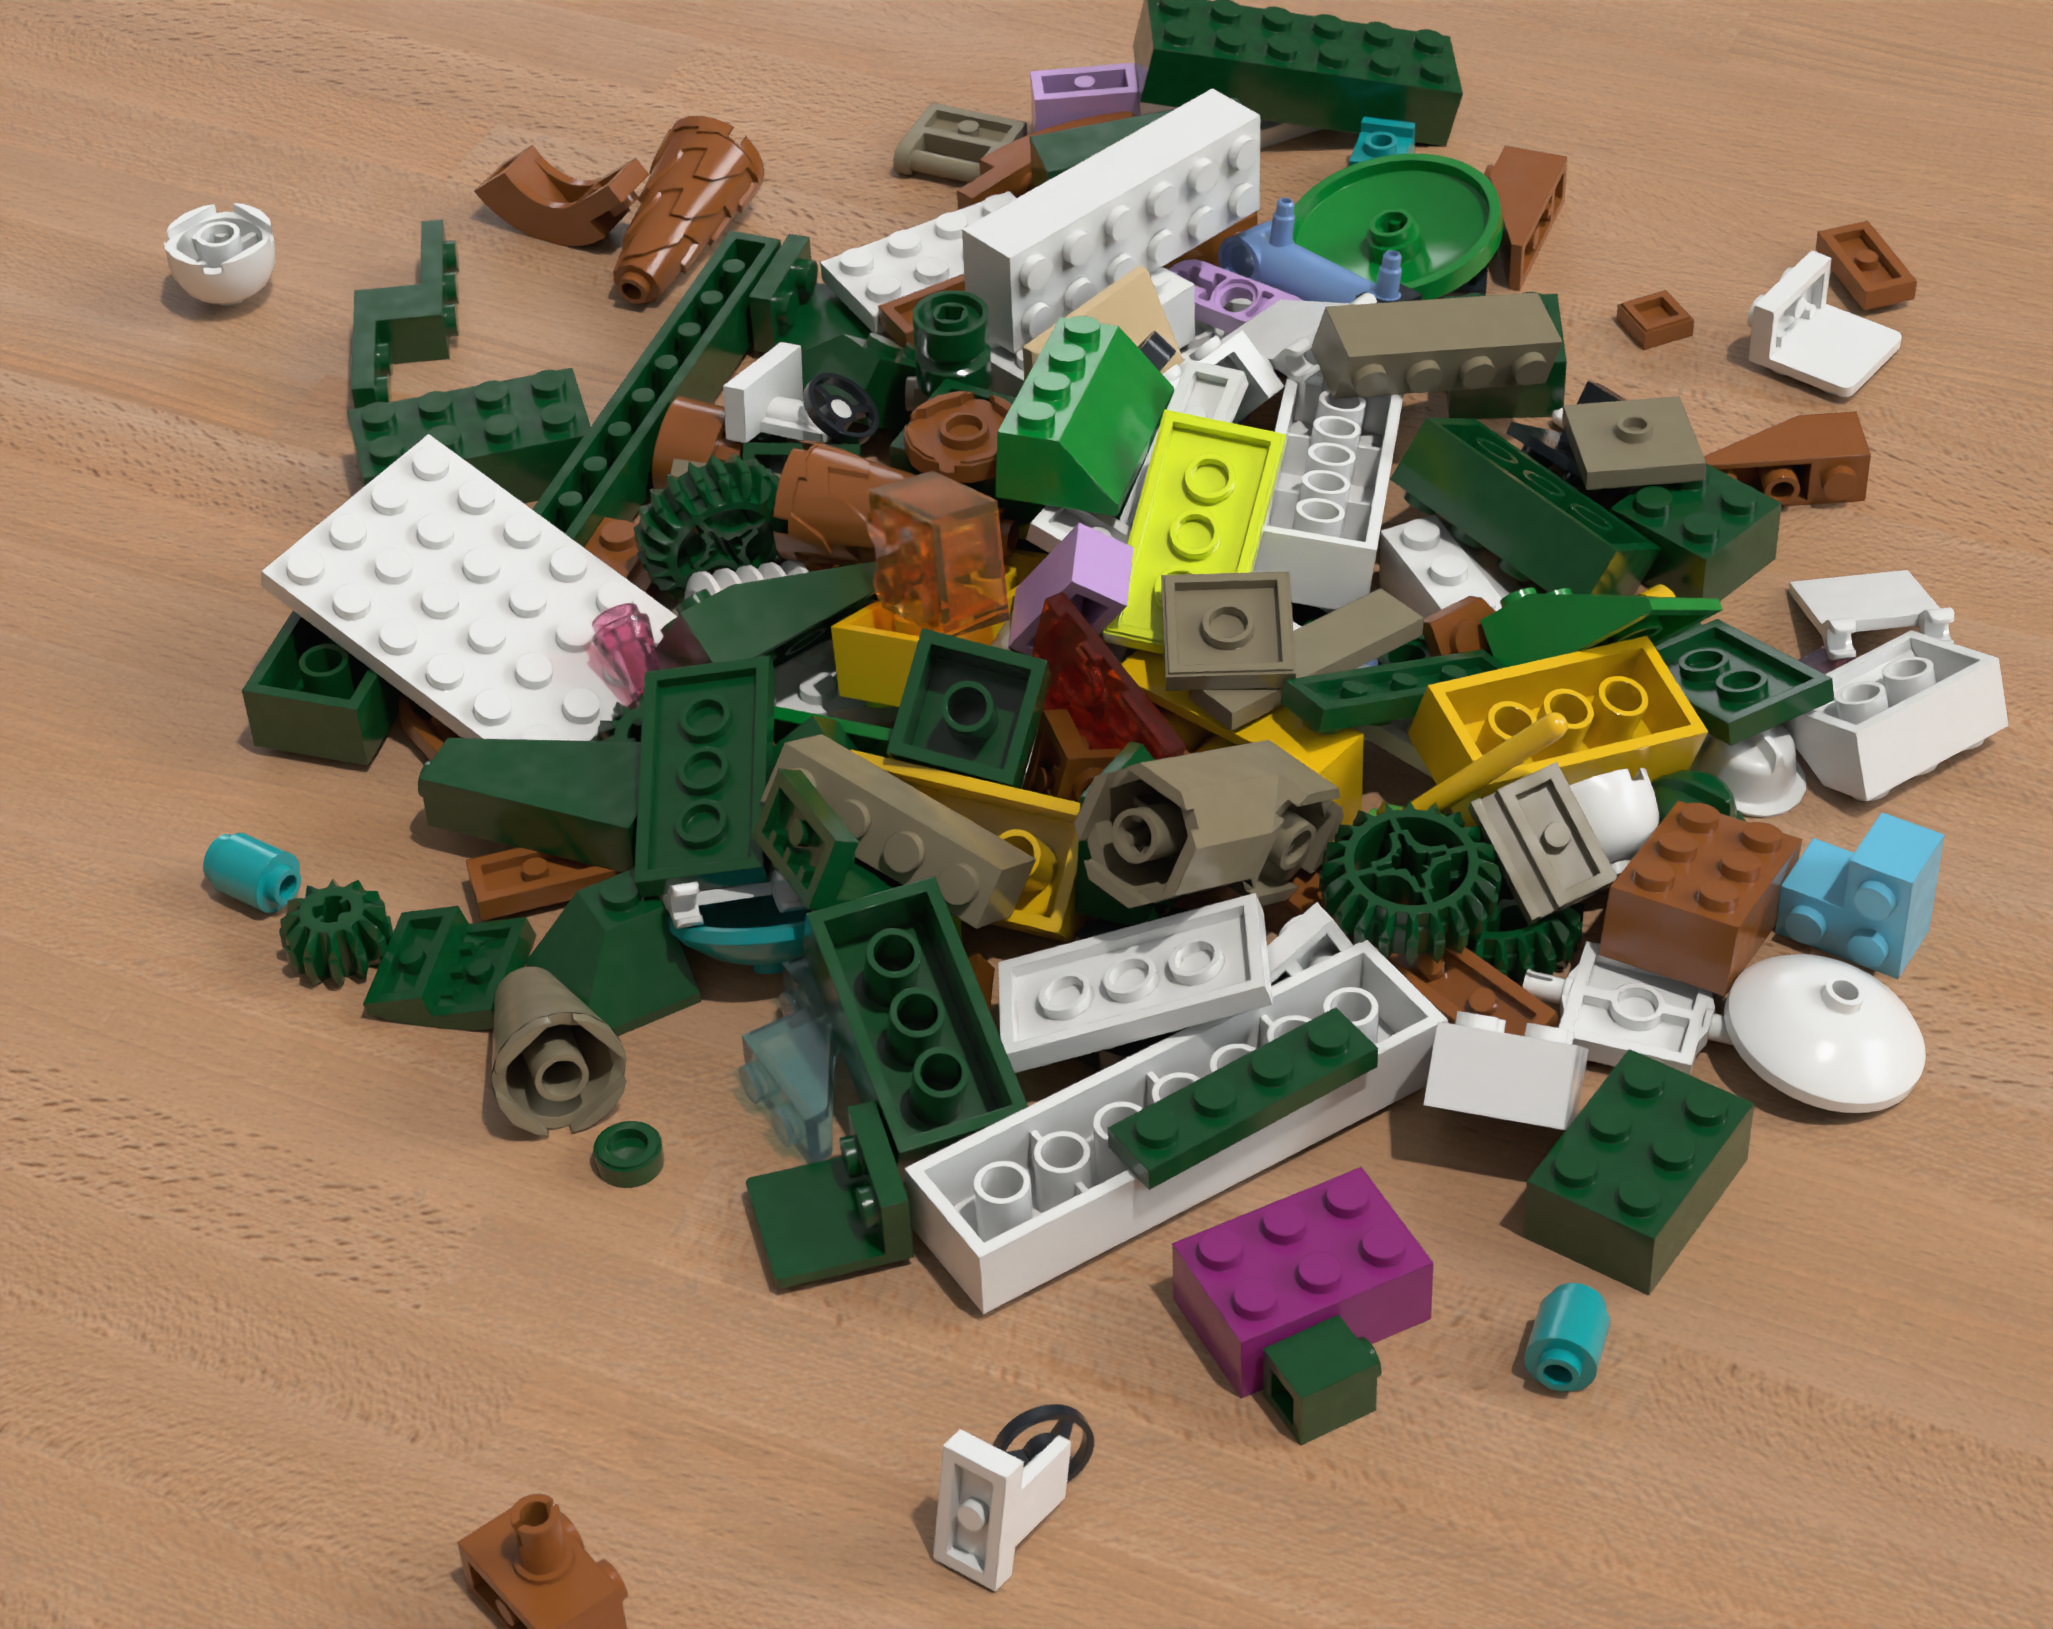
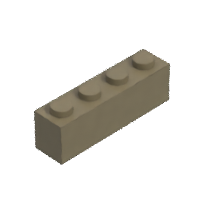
[1311,292,1562,399]
[761,734,1036,929]

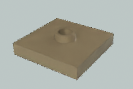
[1562,396,1706,490]
[1161,571,1296,691]

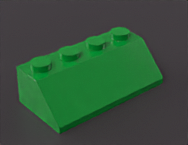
[996,316,1174,516]

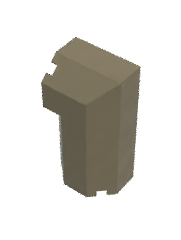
[1074,740,1344,908]

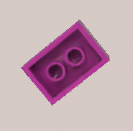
[1172,1167,1434,1399]

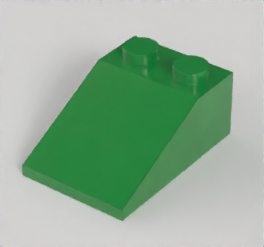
[1480,588,1723,667]

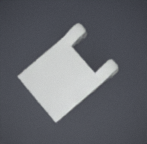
[1221,293,1377,383]
[1789,570,1954,661]
[658,864,807,929]

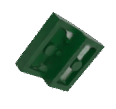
[363,906,537,1030]

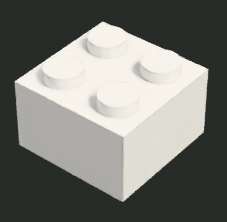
[1423,1011,1589,1130]

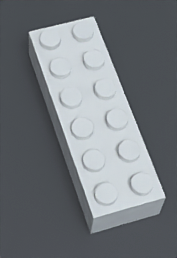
[962,89,1260,353]

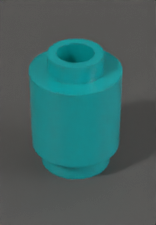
[203,833,301,913]
[1524,1283,1610,1391]

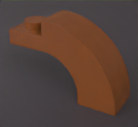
[474,145,649,246]

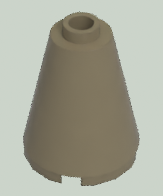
[491,967,627,1135]

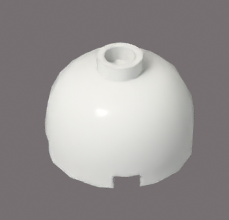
[164,203,276,306]
[1569,768,1659,877]

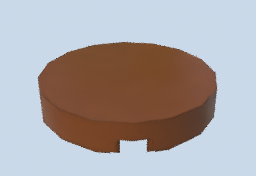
[904,391,1012,483]

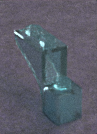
[738,954,841,1164]

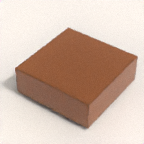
[1616,290,1694,350]

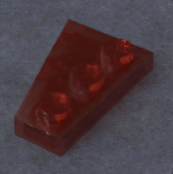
[1031,591,1186,760]

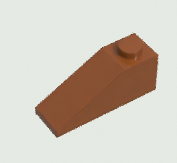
[1484,145,1567,291]

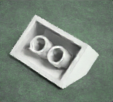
[1379,515,1522,618]
[1781,630,2009,802]

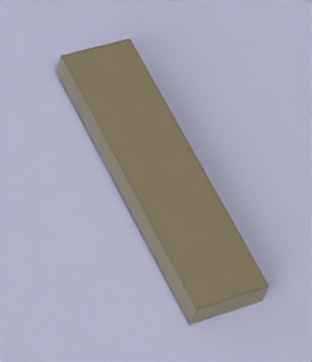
[1189,588,1424,731]

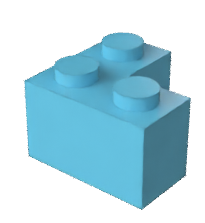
[1775,812,1945,979]

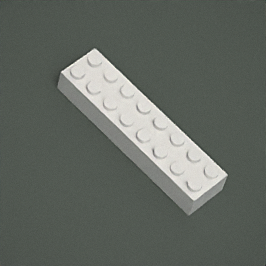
[1253,349,1404,613]
[904,940,1448,1314]

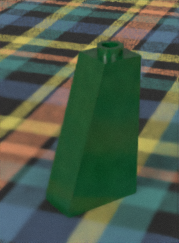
[418,738,641,872]

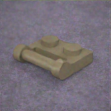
[893,102,1027,183]

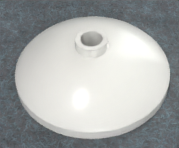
[1724,954,1926,1113]

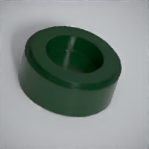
[593,1121,664,1188]

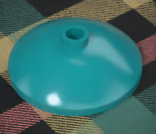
[668,894,813,974]

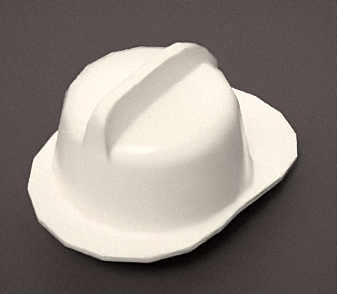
[1689,724,1806,818]

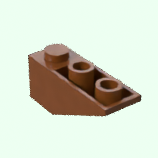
[1704,411,1871,507]

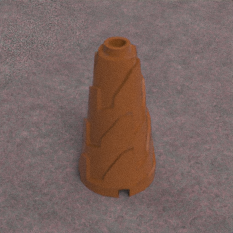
[613,116,765,304]
[773,440,1019,565]

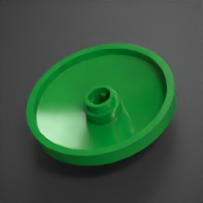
[1292,153,1503,300]

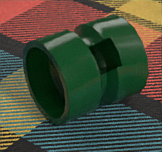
[913,290,992,397]

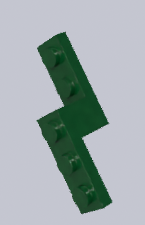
[351,219,459,409]

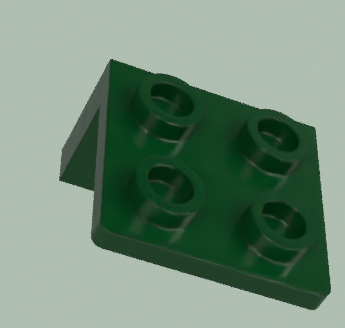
[749,234,879,353]
[752,768,902,911]
[746,1101,914,1288]

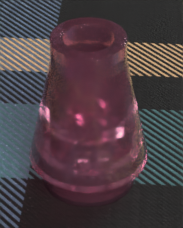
[592,603,660,700]

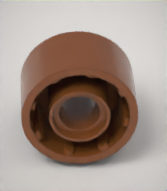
[652,396,758,489]

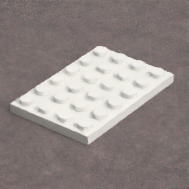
[261,434,678,741]

